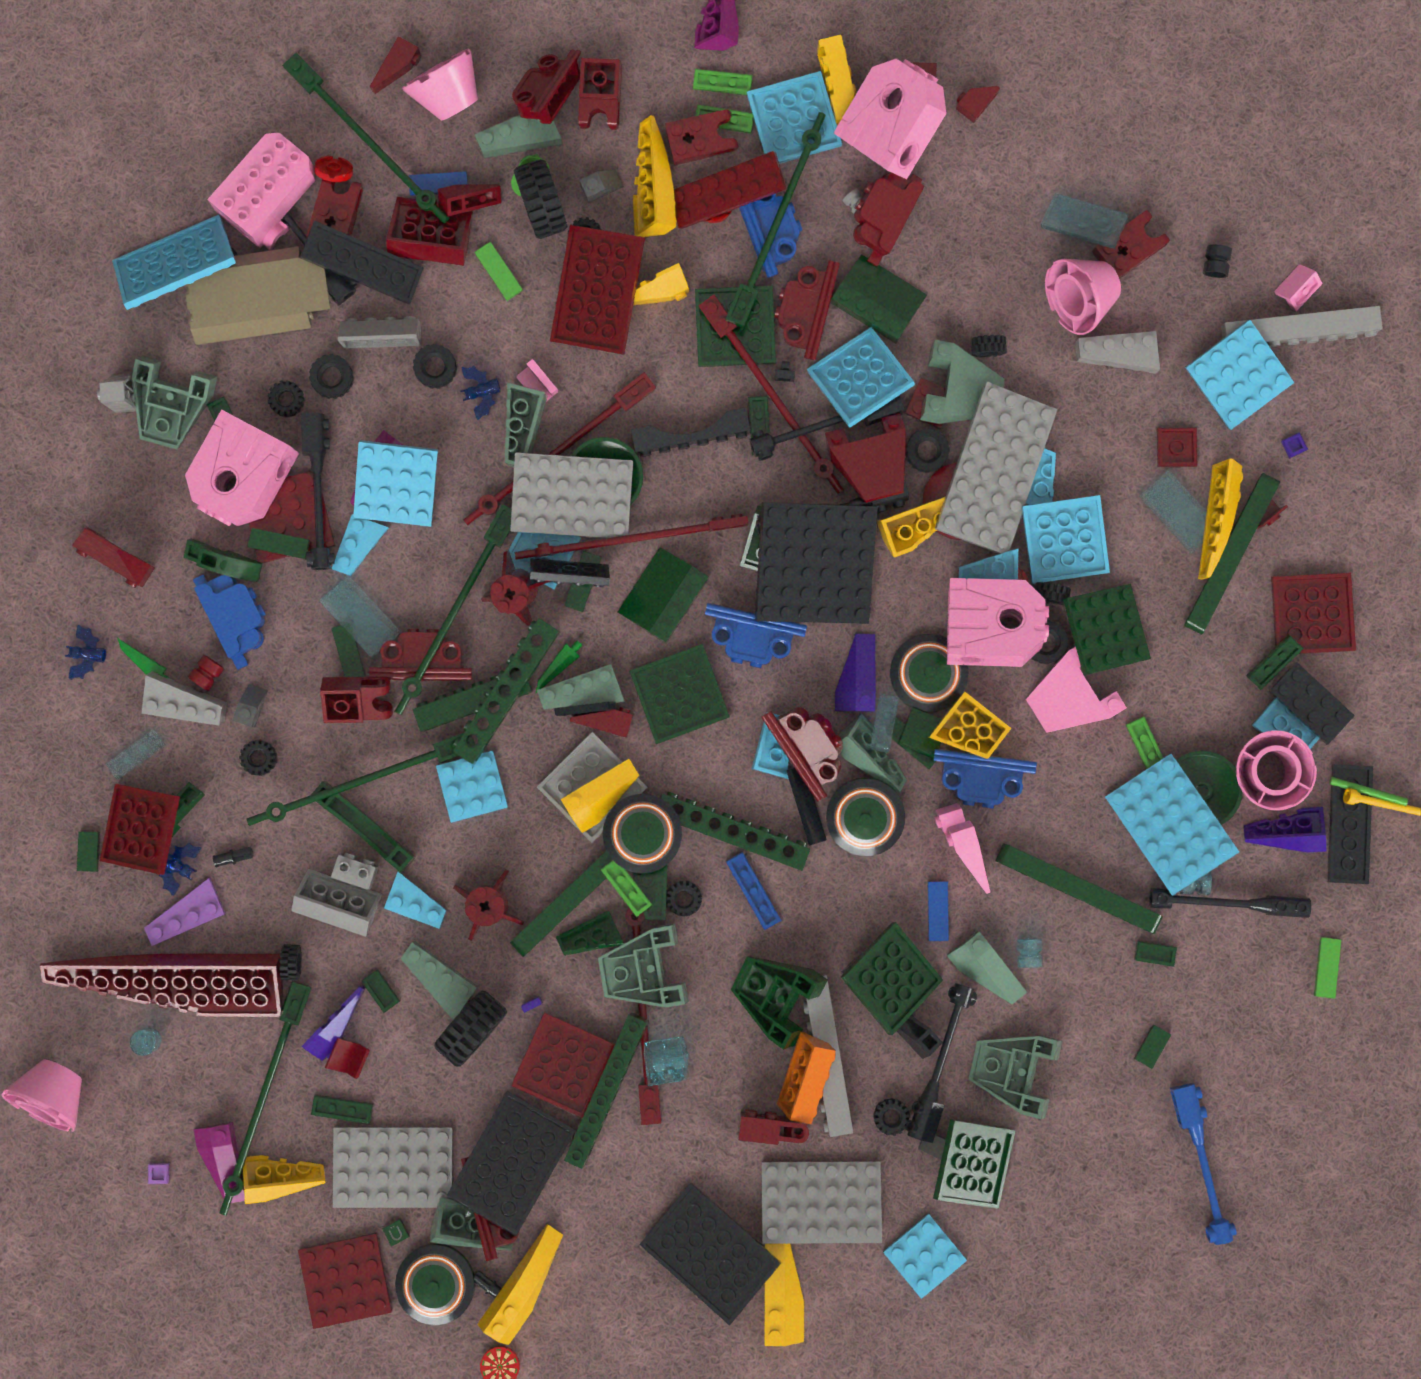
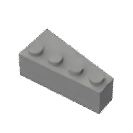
[1075,331,1160,374]
[141,671,227,726]

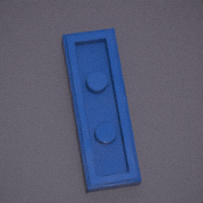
[409,171,468,196]
[928,882,949,941]

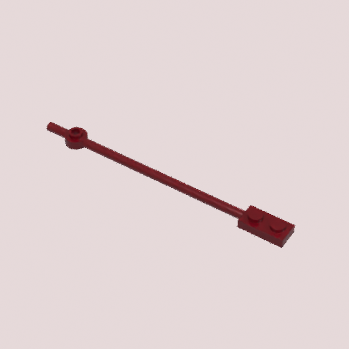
[699,294,844,494]
[463,372,656,525]
[515,514,749,560]
[625,908,661,1125]

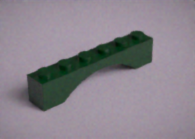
[311,781,416,873]

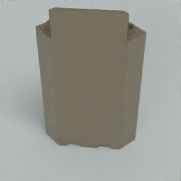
[185,246,330,345]

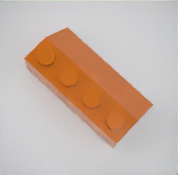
[777,1031,836,1124]

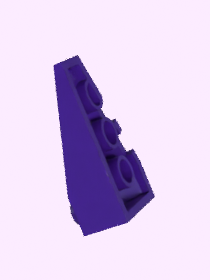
[835,634,876,712]
[1244,807,1327,853]
[301,985,365,1061]

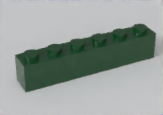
[412,668,533,732]

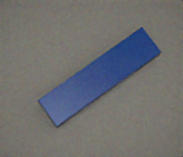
[726,852,782,930]

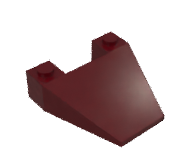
[825,413,907,503]
[72,525,155,588]

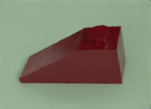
[370,36,421,94]
[438,184,501,216]
[570,707,633,738]

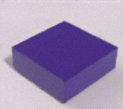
[1281,432,1308,459]
[521,996,543,1013]

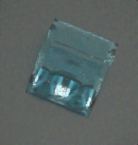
[644,1036,689,1086]

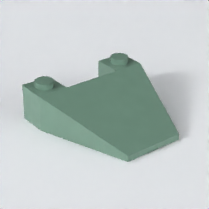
[920,340,1004,424]
[132,356,217,449]
[598,924,689,1007]
[969,1036,1062,1119]

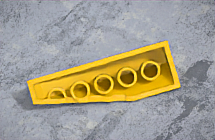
[633,115,677,237]
[1198,458,1243,580]
[477,1224,563,1345]
[764,1244,804,1346]

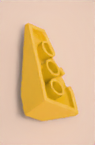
[877,497,945,558]

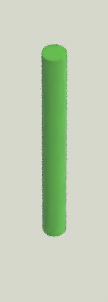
[1329,777,1408,806]

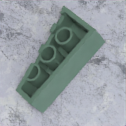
[475,115,563,158]
[505,382,548,467]
[537,664,625,710]
[401,941,479,1020]

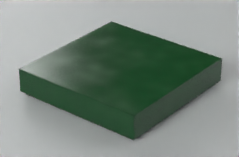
[899,707,942,758]

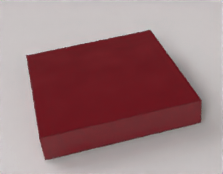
[1157,427,1197,467]

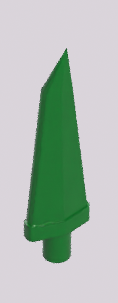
[117,638,169,678]
[535,640,583,694]

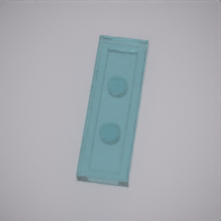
[869,694,899,753]
[106,729,166,780]

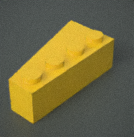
[817,35,857,126]

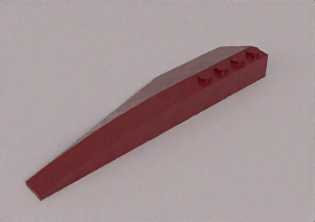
[40,953,283,1017]

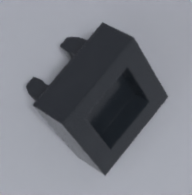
[775,361,795,382]

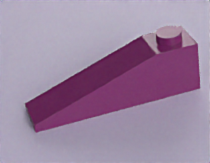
[694,0,739,51]
[194,1122,245,1203]

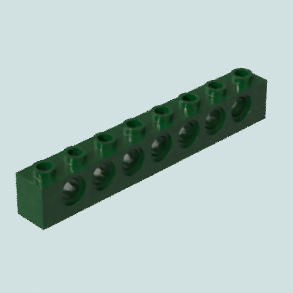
[453,618,560,765]
[661,791,810,871]
[564,1013,649,1169]

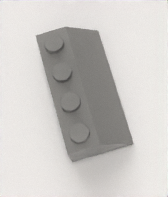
[338,316,421,349]
[291,869,382,937]

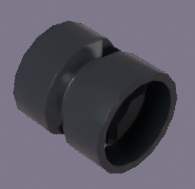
[1203,244,1232,278]

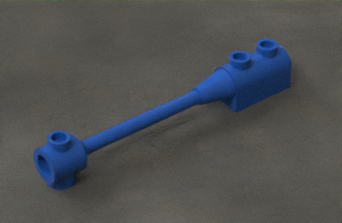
[1170,1083,1237,1245]

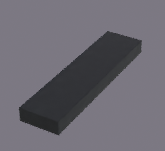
[786,768,827,846]

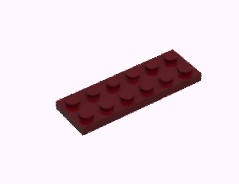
[674,151,787,229]

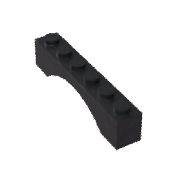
[631,408,751,457]
[841,956,943,1059]

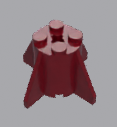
[481,550,550,626]
[453,869,524,941]

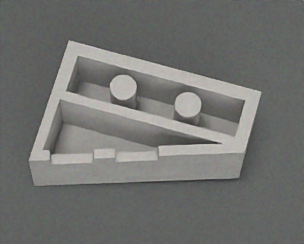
[97,374,136,413]

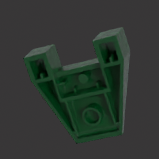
[731,956,828,1050]

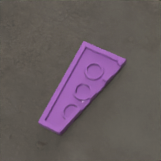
[144,878,225,946]

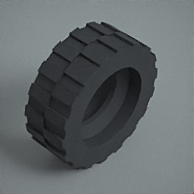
[413,344,457,389]
[309,354,354,399]
[906,428,950,473]
[1032,620,1069,664]

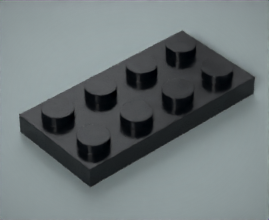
[530,558,610,587]
[1269,662,1355,745]

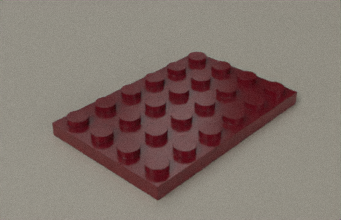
[550,225,645,355]

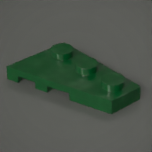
[556,910,624,955]

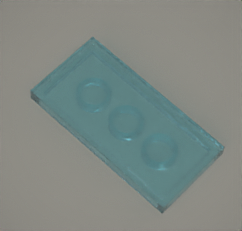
[1041,193,1129,249]
[1139,470,1207,554]
[319,575,401,659]

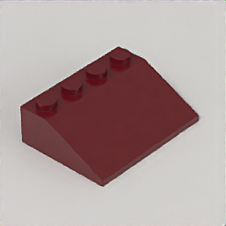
[386,197,473,266]

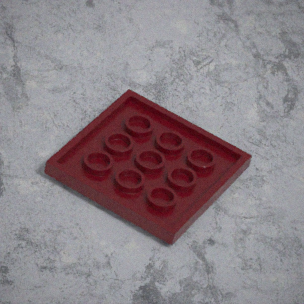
[249,471,335,563]
[1271,573,1356,654]
[99,784,180,875]
[511,1012,615,1118]
[298,1233,392,1329]

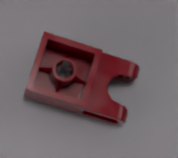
[578,58,622,130]
[665,109,739,166]
[306,179,363,237]
[1092,210,1170,279]
[320,677,393,723]
[738,1109,809,1145]

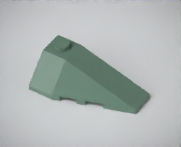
[838,713,907,793]
[947,931,1027,1004]
[430,1198,513,1251]

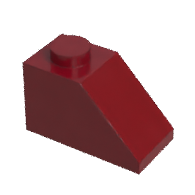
[956,86,1000,123]

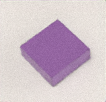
[148,1163,169,1184]

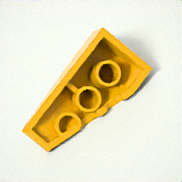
[633,263,689,305]
[561,759,639,833]
[242,1155,325,1204]

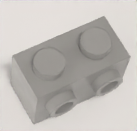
[331,852,378,890]

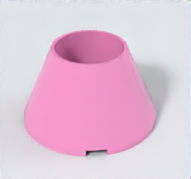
[402,48,478,121]
[1045,258,1121,335]
[1236,731,1317,810]
[1,1059,82,1132]

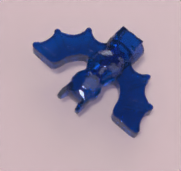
[460,366,501,420]
[65,625,106,680]
[159,843,201,896]

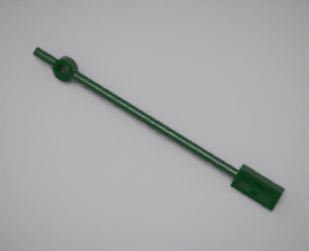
[282,52,449,223]
[725,112,826,328]
[394,504,512,715]
[246,733,475,826]
[219,981,311,1215]

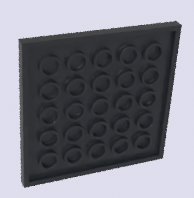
[755,502,878,624]

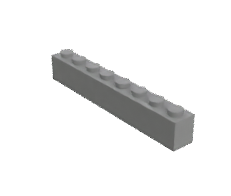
[1221,306,1383,348]
[803,974,853,1137]

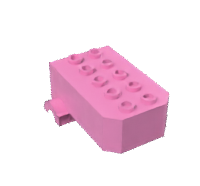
[207,133,315,251]

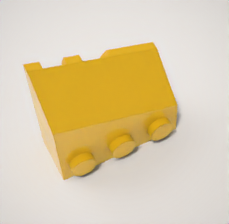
[929,692,1011,759]

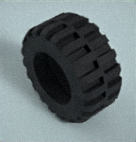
[514,159,568,239]
[434,990,507,1067]

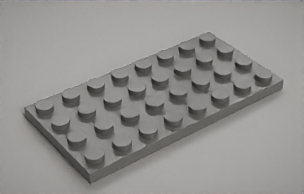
[935,382,1058,554]

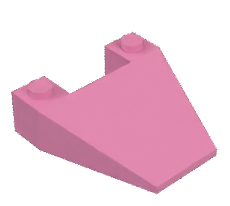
[1026,646,1127,733]
[934,803,990,894]

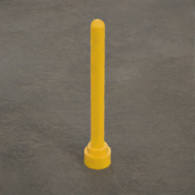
[1343,788,1421,816]

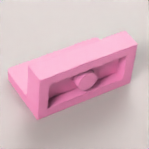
[1274,265,1322,312]
[517,359,558,402]

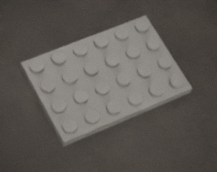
[510,452,633,538]
[333,1127,453,1208]
[762,1162,882,1244]

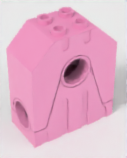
[834,59,946,179]
[185,410,299,526]
[947,578,1049,667]

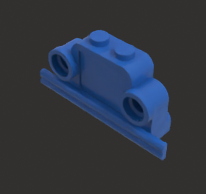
[739,194,802,278]
[193,574,266,670]
[705,603,807,668]
[933,749,1037,809]

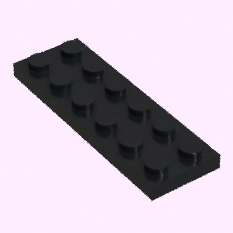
[300,221,423,304]
[1328,764,1373,884]

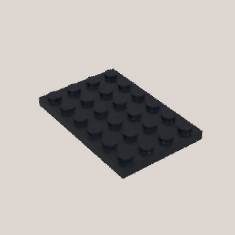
[447,1091,576,1236]
[639,1183,782,1326]

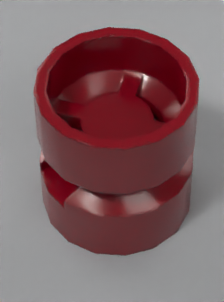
[187,654,224,691]

